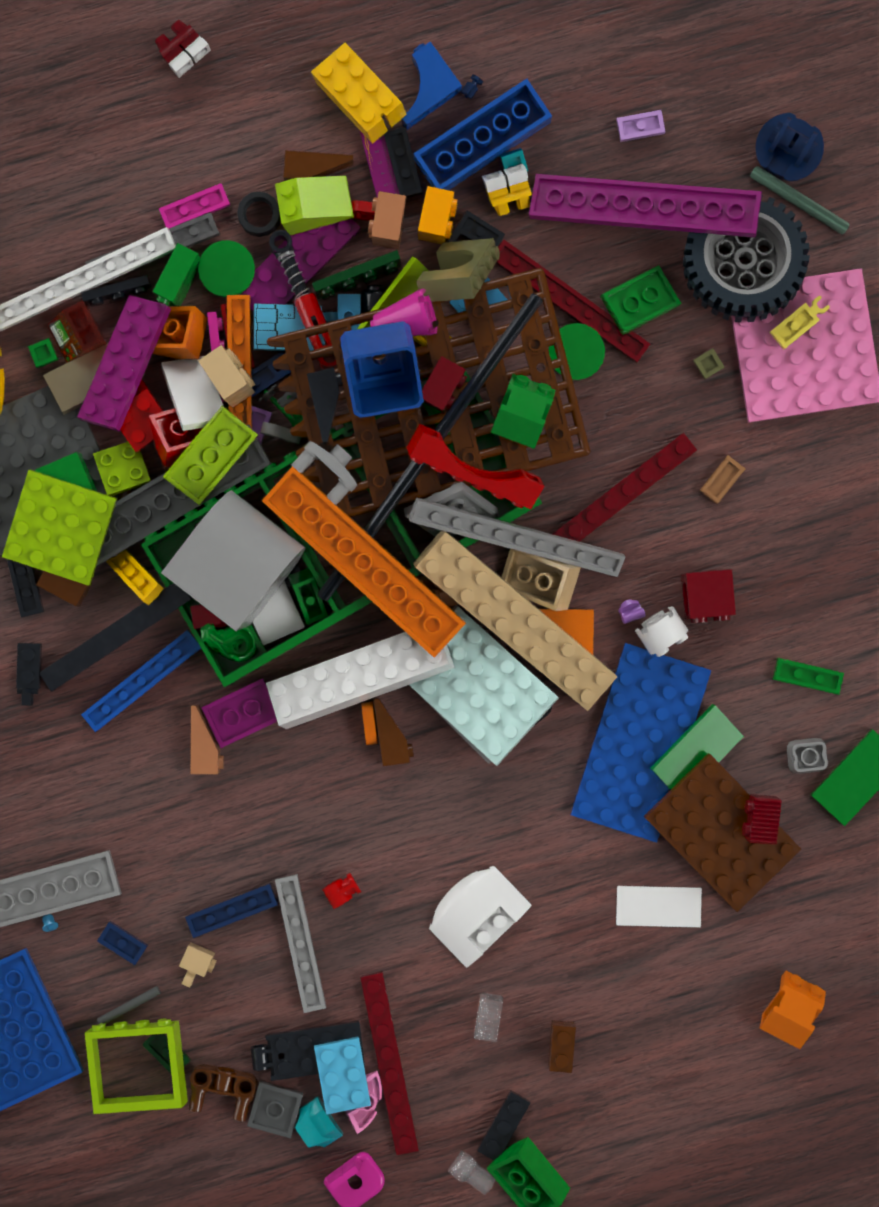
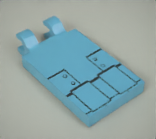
[253,304,338,351]

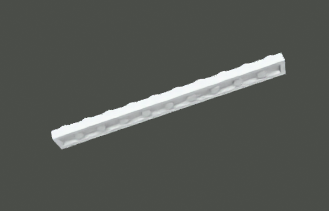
[0,227,176,332]

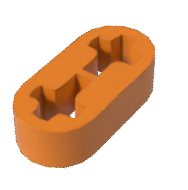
[361,701,378,745]

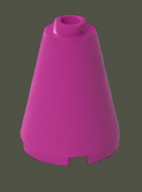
[370,289,437,336]

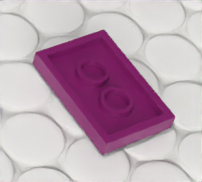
[201,678,277,748]

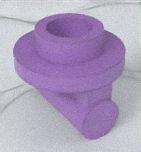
[618,599,646,624]

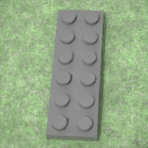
[0,850,122,927]

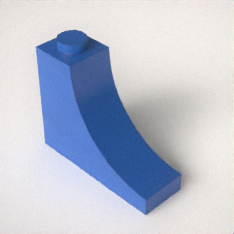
[402,42,462,130]

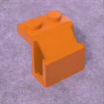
[760,971,826,1049]

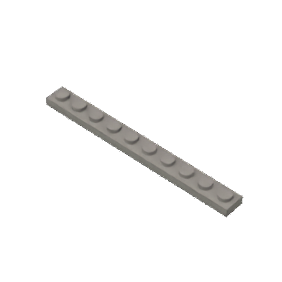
[409,498,625,577]

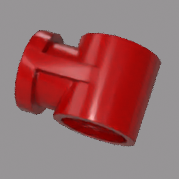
[322,873,362,909]

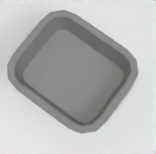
[787,738,828,774]

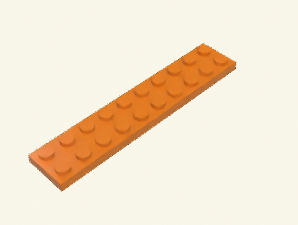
[262,466,466,658]

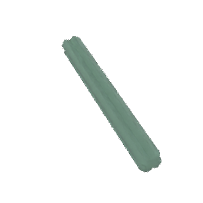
[750,166,849,234]

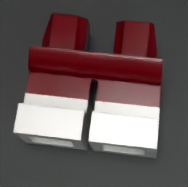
[155,20,211,78]

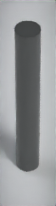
[97,986,161,1024]

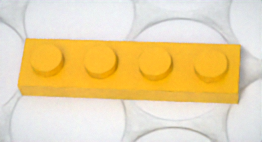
[106,550,164,606]

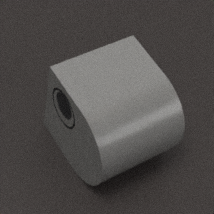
[161,490,306,631]

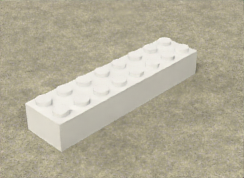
[266,632,455,729]

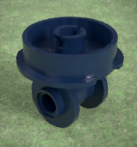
[755,113,824,182]

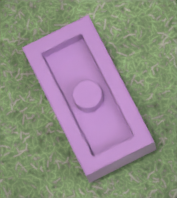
[616,110,665,142]

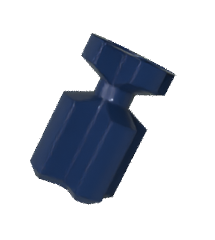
[461,74,483,99]

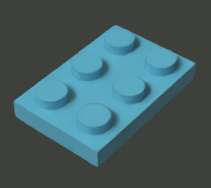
[314,1037,371,1115]

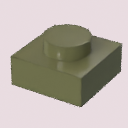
[693,348,725,380]

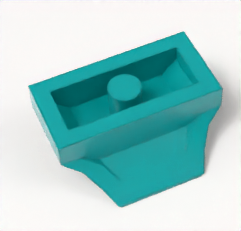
[295,1096,343,1148]

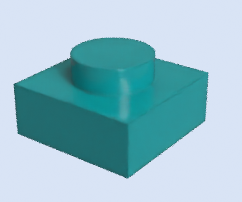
[500,148,529,171]

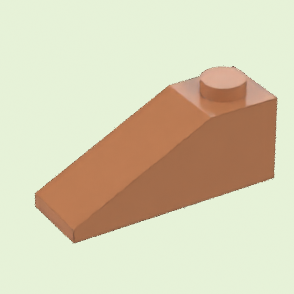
[191,705,224,774]

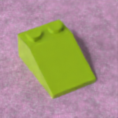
[275,176,354,235]

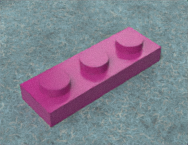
[159,183,231,228]

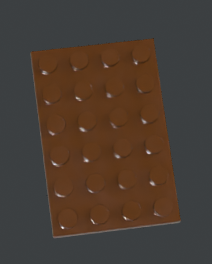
[644,753,802,912]

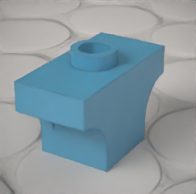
[338,294,361,330]

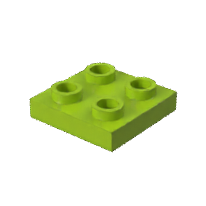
[93,442,151,496]

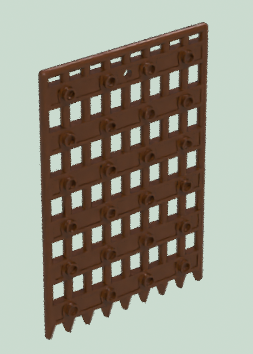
[267,268,591,517]

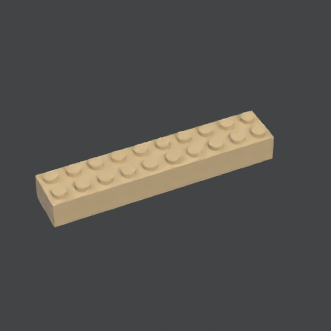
[413,530,617,711]

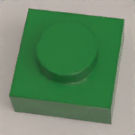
[28,338,59,368]

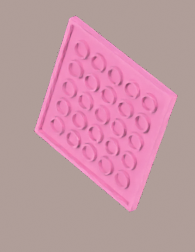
[731,268,879,423]

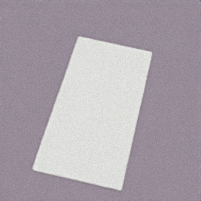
[616,886,702,927]

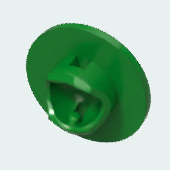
[198,240,255,297]
[548,323,605,380]

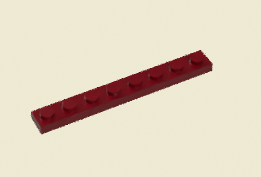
[496,240,650,363]
[553,433,697,542]
[360,971,419,1155]

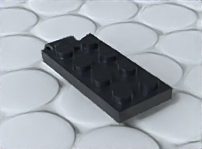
[250,1020,365,1081]

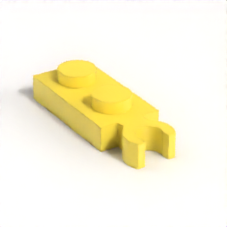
[769,296,830,350]

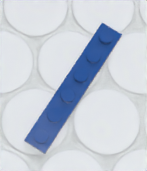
[81,630,201,732]

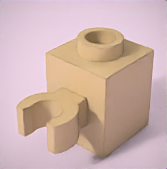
[179,942,217,988]

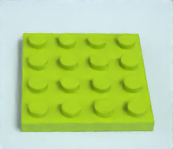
[2,470,118,586]

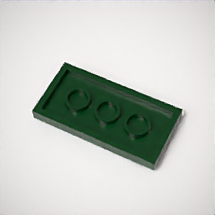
[312,250,401,300]

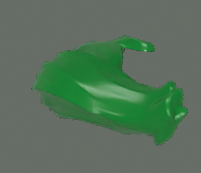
[200,624,256,662]

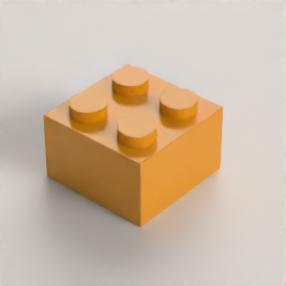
[418,186,458,244]

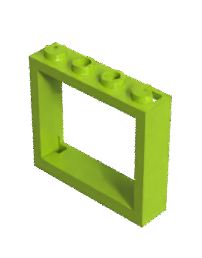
[85,1018,188,1114]

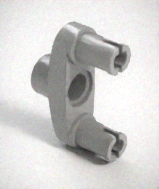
[291,441,358,505]

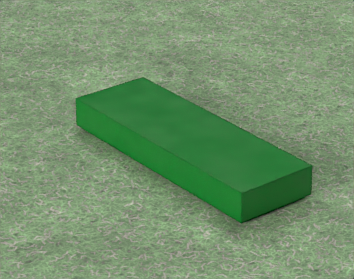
[772,658,844,695]

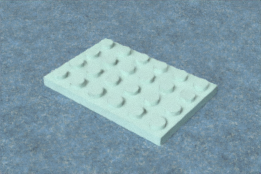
[410,607,559,766]

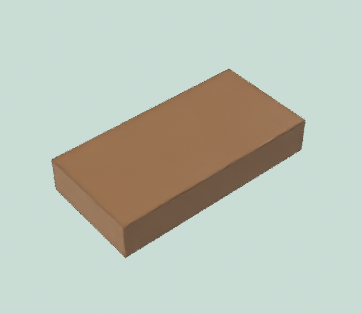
[699,455,745,504]

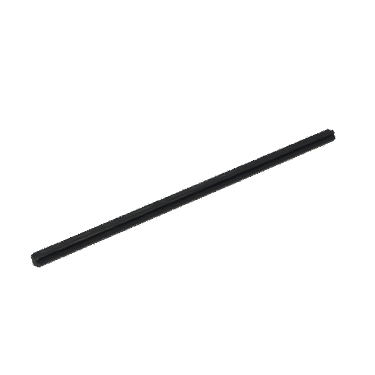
[318,293,543,601]

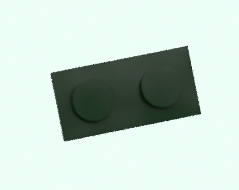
[142,1034,191,1073]

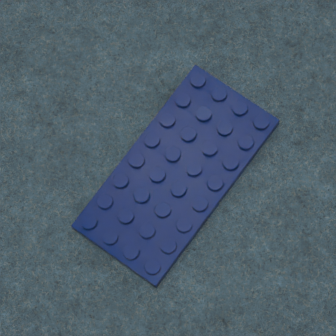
[570,643,711,843]

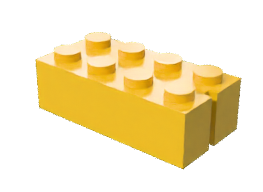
[311,43,407,144]

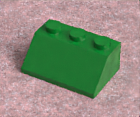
[487,1137,570,1207]

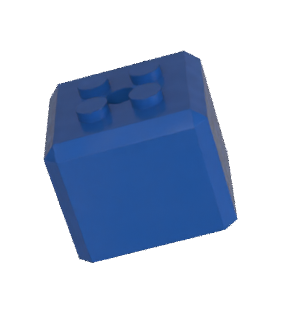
[340,321,424,418]

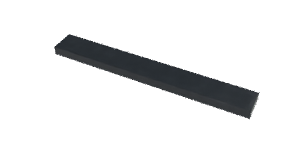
[39,583,193,692]

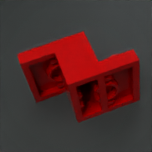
[120,379,164,453]

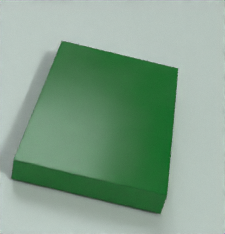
[600,265,681,335]

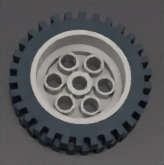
[683,195,810,322]

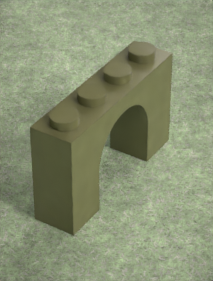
[417,238,500,302]

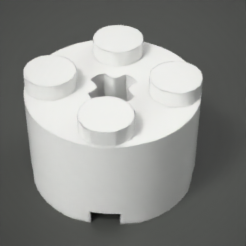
[635,606,688,657]

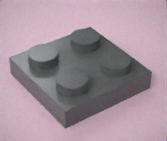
[247,1080,303,1139]

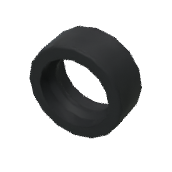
[237,191,281,237]

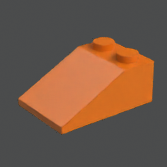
[152,306,208,359]

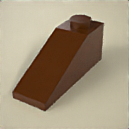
[283,150,354,181]
[374,698,414,766]

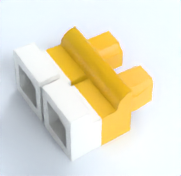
[482,164,532,216]

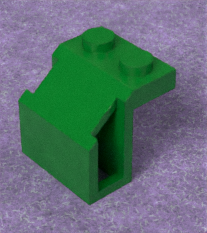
[491,373,556,449]

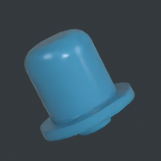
[42,914,58,932]

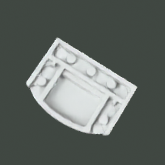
[429,866,532,968]

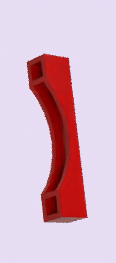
[406,424,545,509]

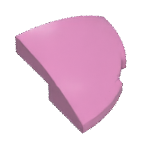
[345,1071,382,1134]

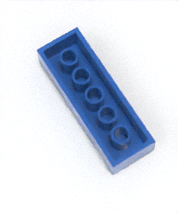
[413,79,552,190]

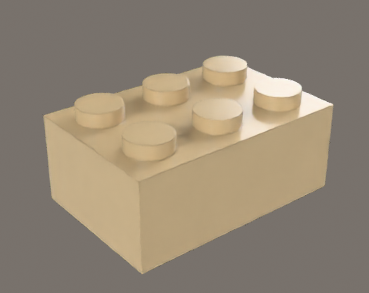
[198,345,255,407]

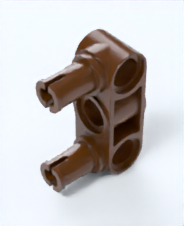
[189,1064,257,1121]

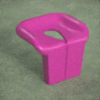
[324,1152,385,1207]

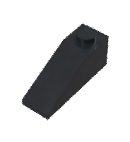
[307,368,343,444]

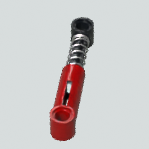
[269,230,338,370]

